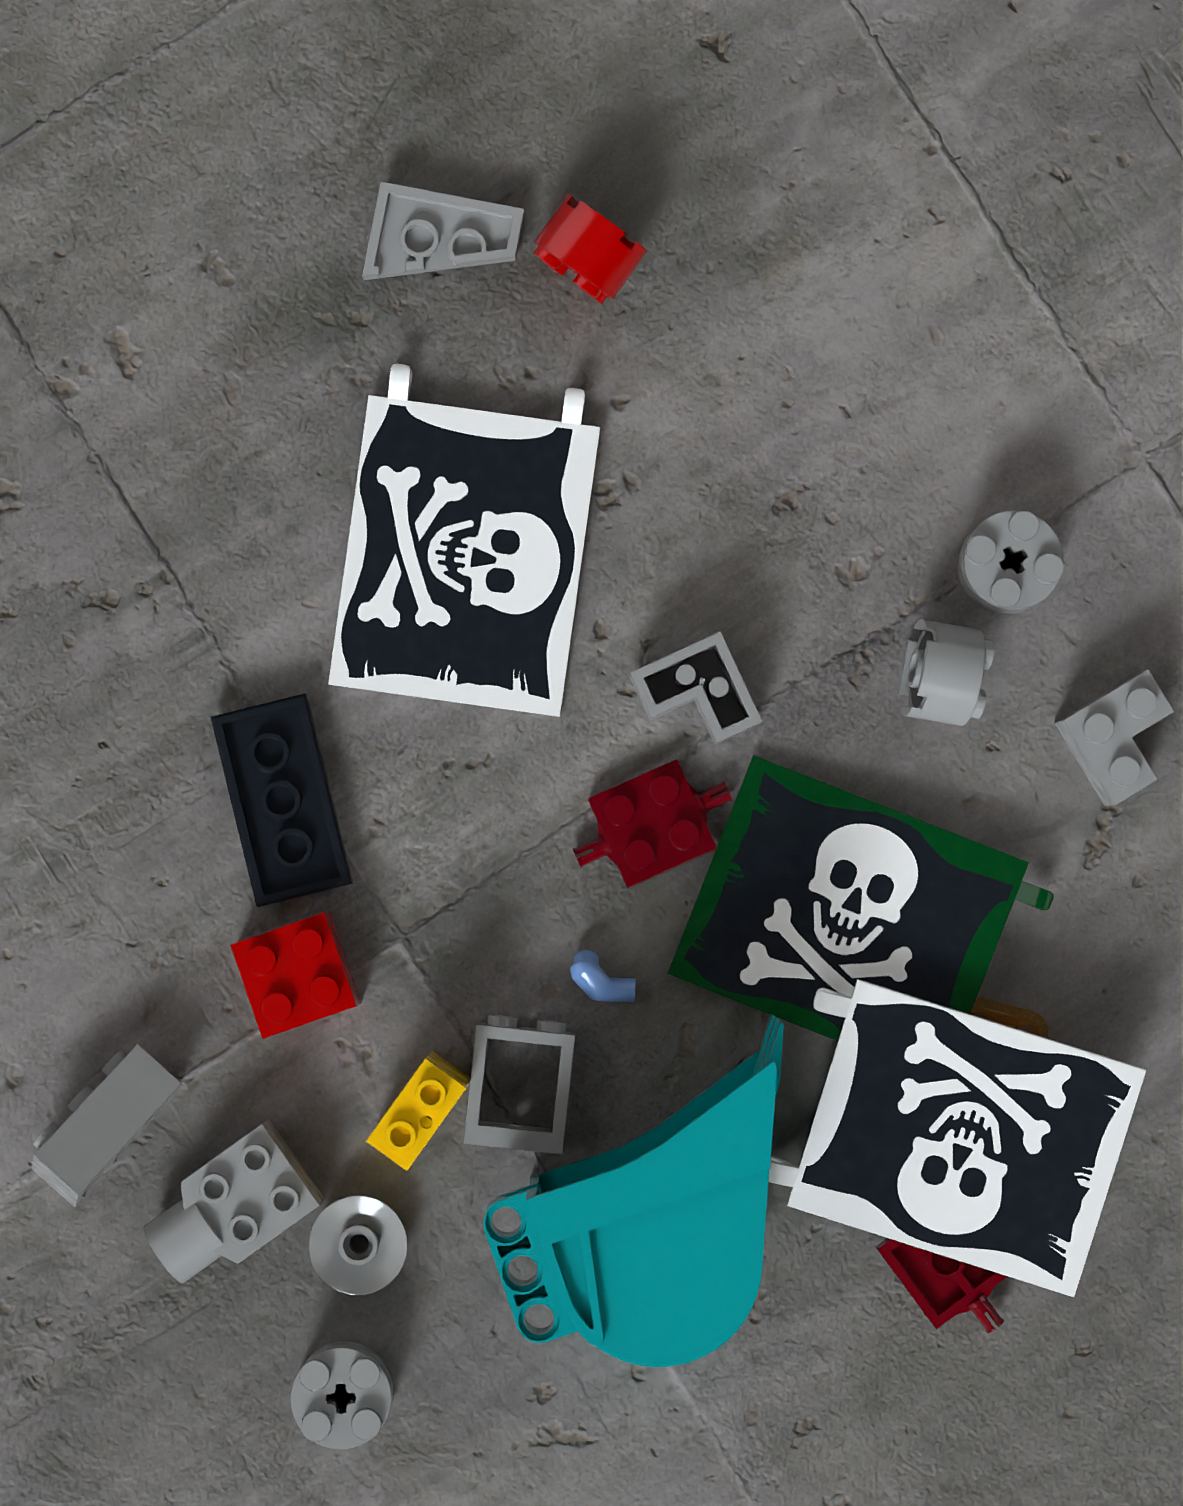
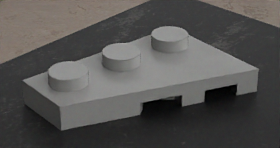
[362,182,525,280]

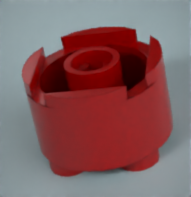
[533,193,647,304]

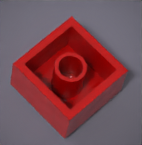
[230,911,361,1039]

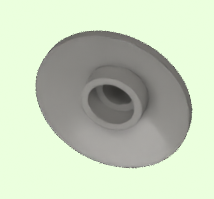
[309,1195,408,1295]

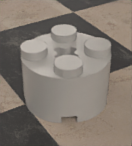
[957,511,1064,614]
[899,619,994,726]
[291,1341,394,1450]

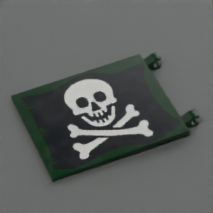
[667,755,1054,1041]

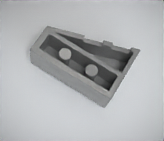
[31,1044,182,1207]

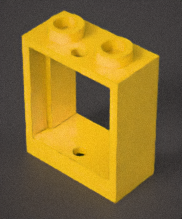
[366,1050,471,1171]

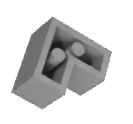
[630,631,762,745]
[1054,669,1174,807]

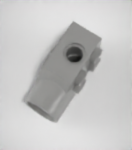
[143,1119,325,1283]

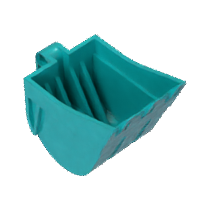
[483,1014,784,1367]

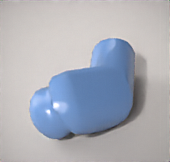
[570,950,636,1003]

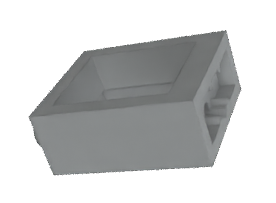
[463,1014,576,1155]

